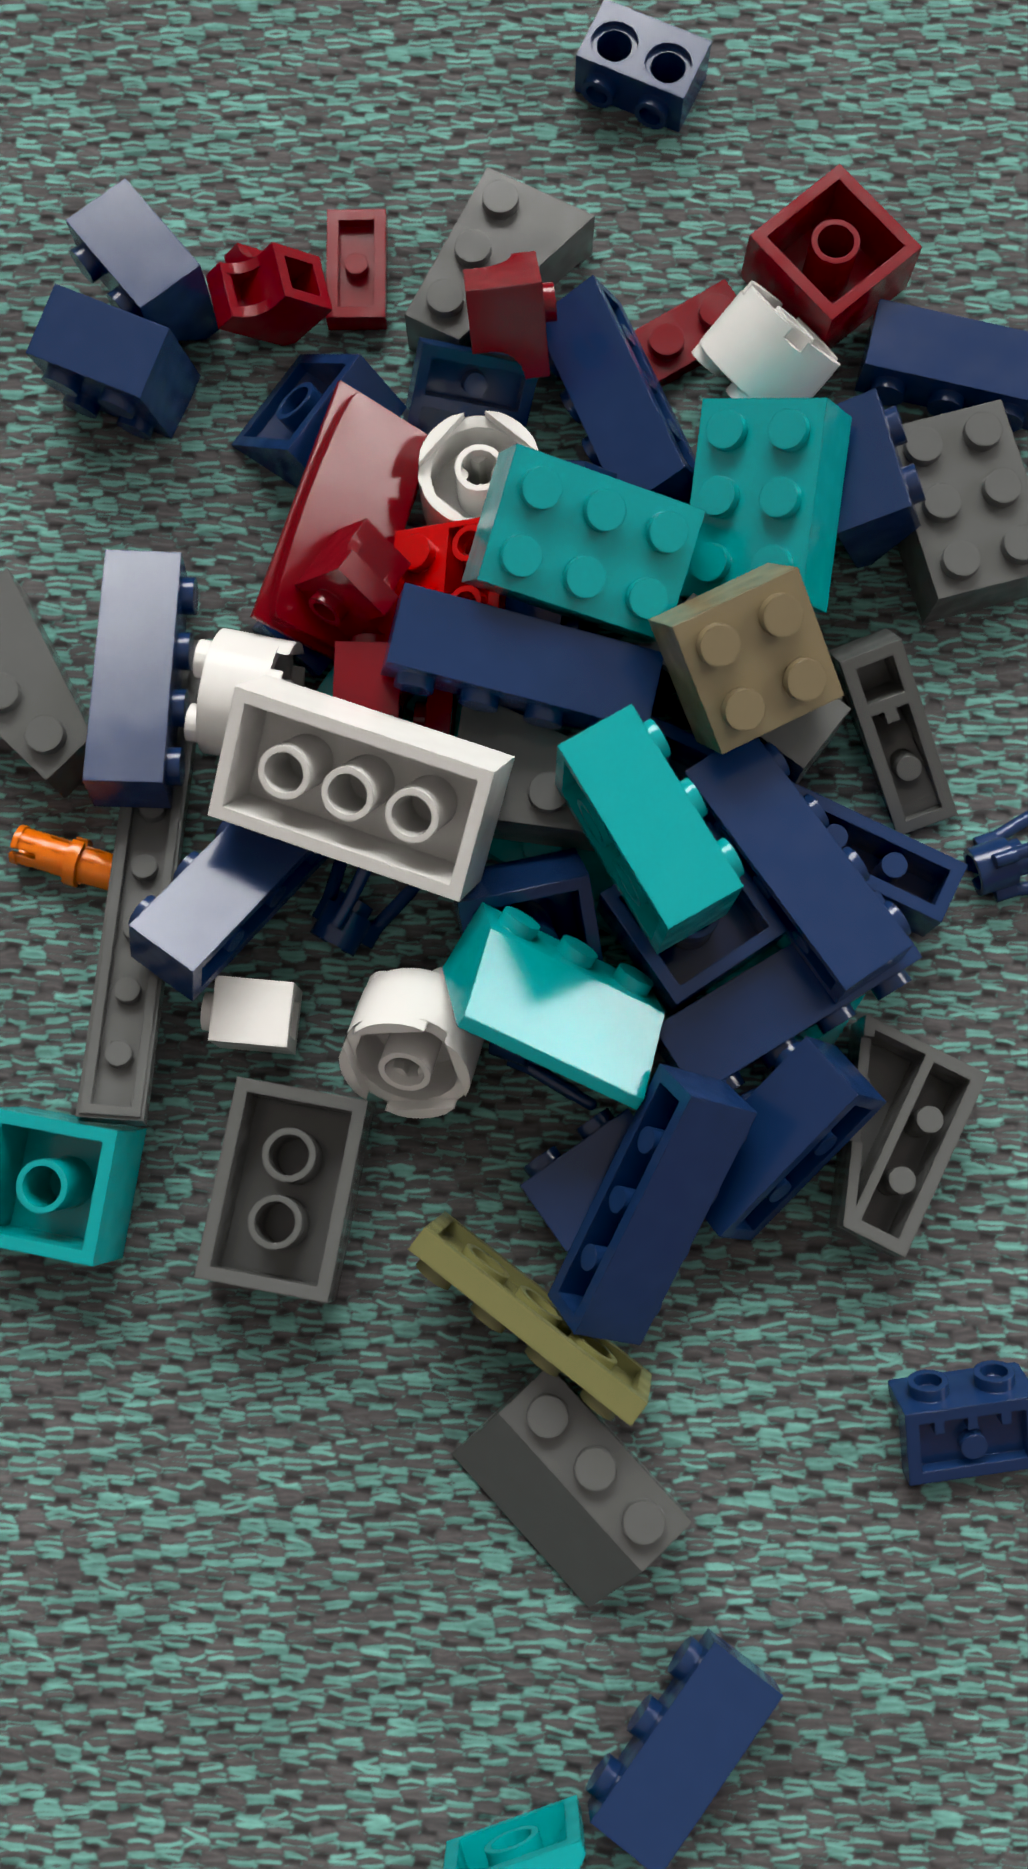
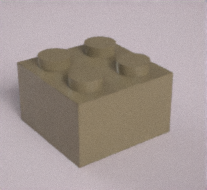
[648,563,844,754]

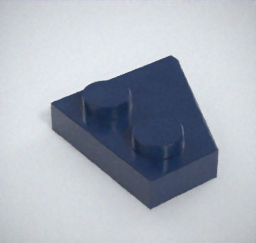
[403,337,538,435]

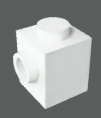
[200,975,303,1055]

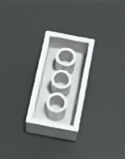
[208,674,515,902]

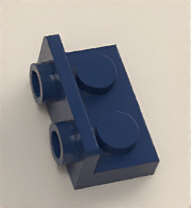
[888,1360,1028,1486]

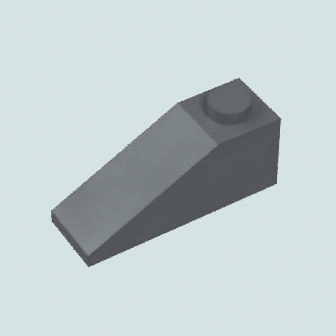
[828,628,958,834]

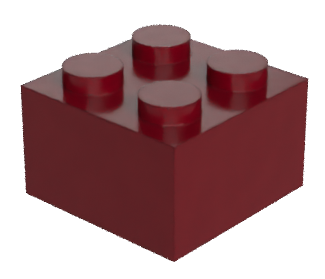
[740,164,922,349]

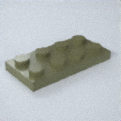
[408,1211,652,1426]

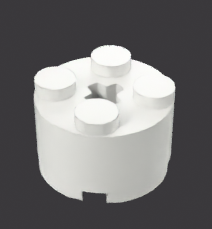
[692,280,840,398]
[418,411,538,526]
[184,628,305,756]
[339,967,484,1118]

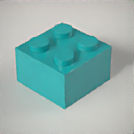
[0,1106,147,1267]

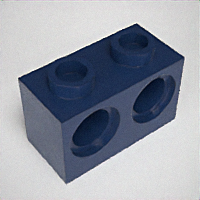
[574,0,712,132]

